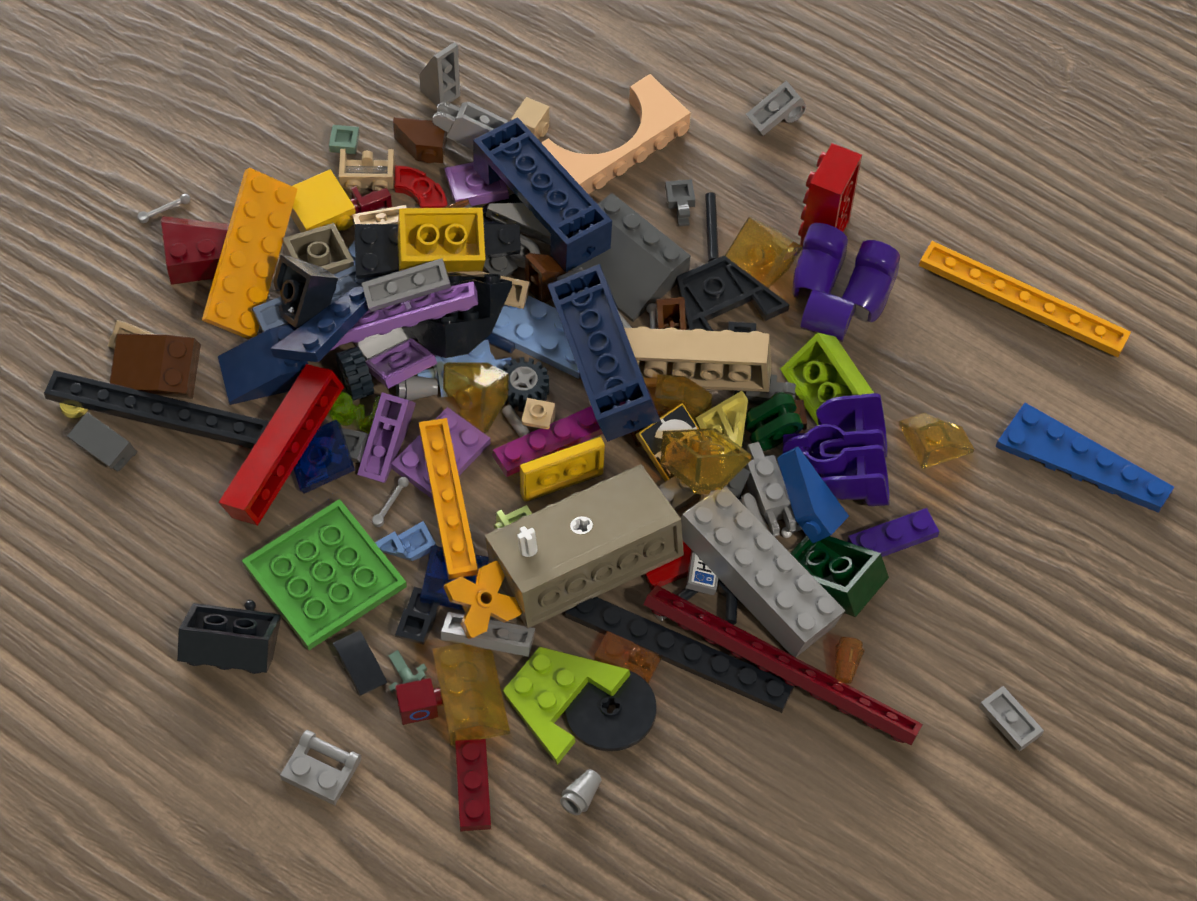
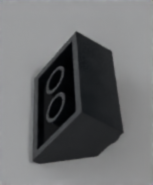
[177,603,281,674]

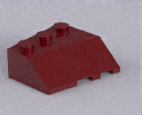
[161,216,229,285]

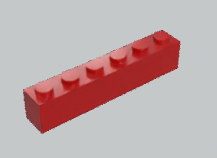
[218,364,344,526]

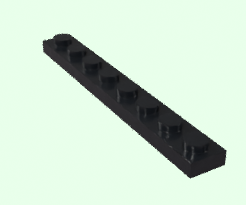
[44,370,270,449]
[565,597,794,713]

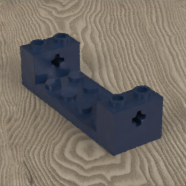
[473,117,612,272]
[548,264,660,442]

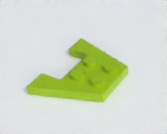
[503,647,630,765]

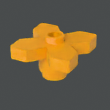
[443,561,522,639]

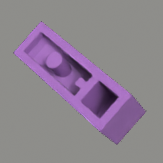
[357,392,416,483]

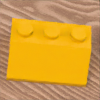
[398,208,485,272]

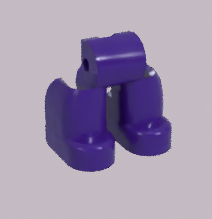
[793,223,900,342]
[783,393,890,507]

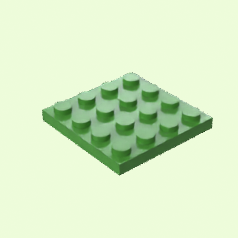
[242,499,407,651]

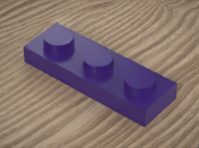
[847,508,939,557]

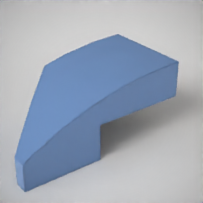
[375,521,438,561]

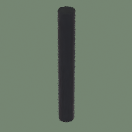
[705,192,719,262]

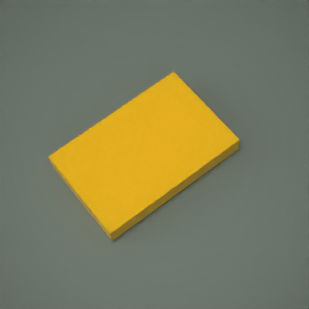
[520,436,605,502]

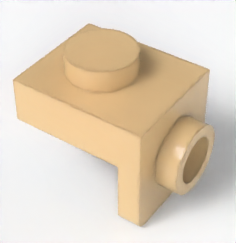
[522,398,555,429]

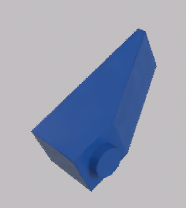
[777,447,849,543]

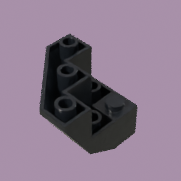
[410,273,512,358]

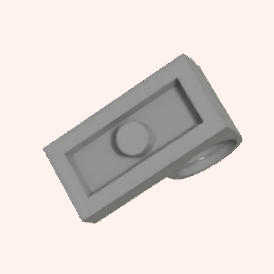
[746,81,806,136]

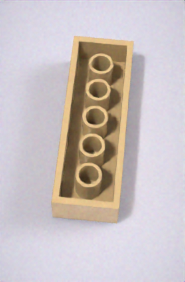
[624,327,772,392]

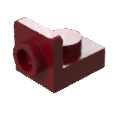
[350,186,392,214]

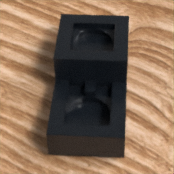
[395,587,443,645]
[332,630,388,697]

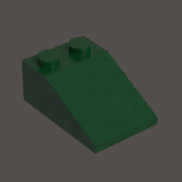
[790,535,889,617]

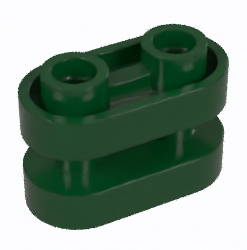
[745,392,804,451]

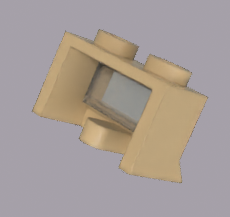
[339,149,395,192]

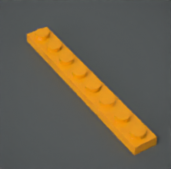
[919,241,1131,358]

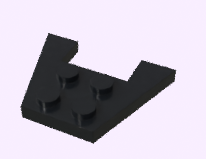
[677,255,790,331]

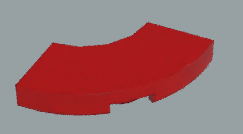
[395,165,448,208]

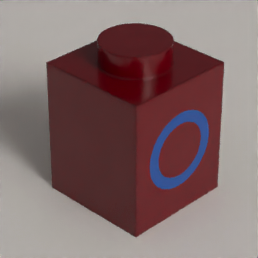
[395,678,442,725]

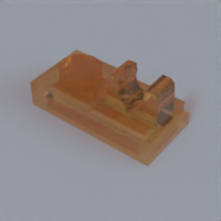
[594,631,661,684]

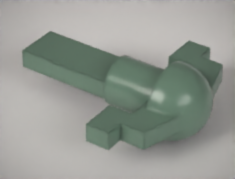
[388,650,428,693]

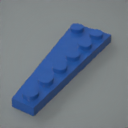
[996,403,1174,513]

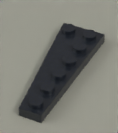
[354,224,521,279]

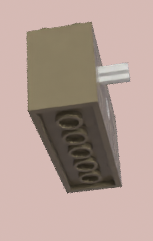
[485,464,684,628]

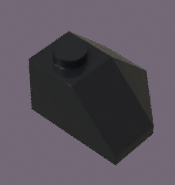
[273,255,338,328]

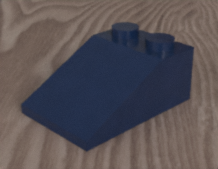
[218,324,308,405]

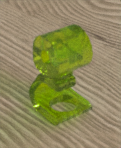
[329,392,380,434]

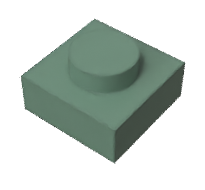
[329,125,360,154]

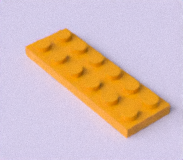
[202,167,298,339]

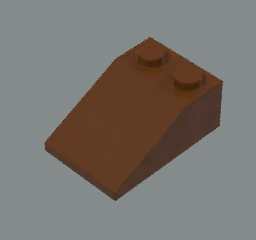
[110,334,201,399]

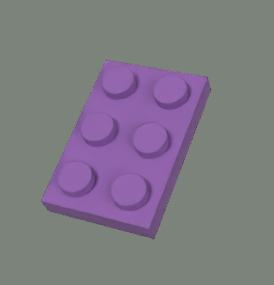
[391,407,491,499]

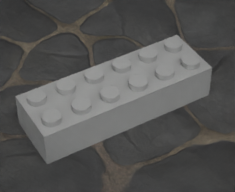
[681,484,845,657]

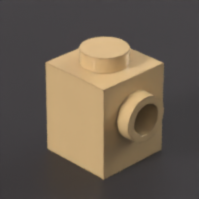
[511,97,549,139]

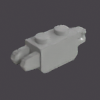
[432,101,508,150]
[745,442,797,536]

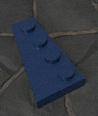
[270,287,369,362]

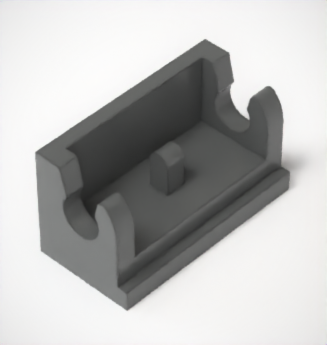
[67,412,137,472]

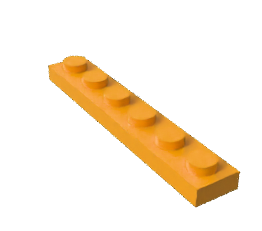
[419,418,478,580]

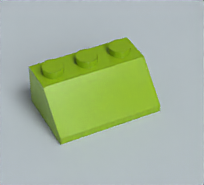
[780,333,874,426]

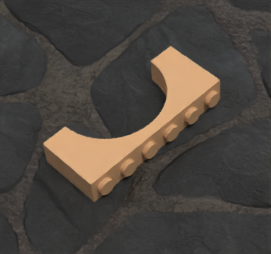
[542,74,691,194]

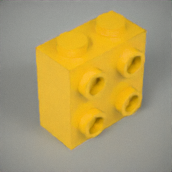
[290,169,356,233]

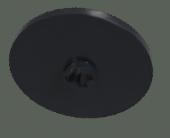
[566,670,657,751]

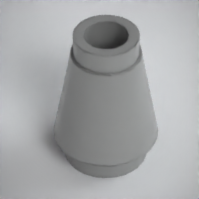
[396,376,438,401]
[560,769,602,815]

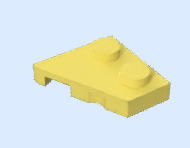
[696,391,748,458]

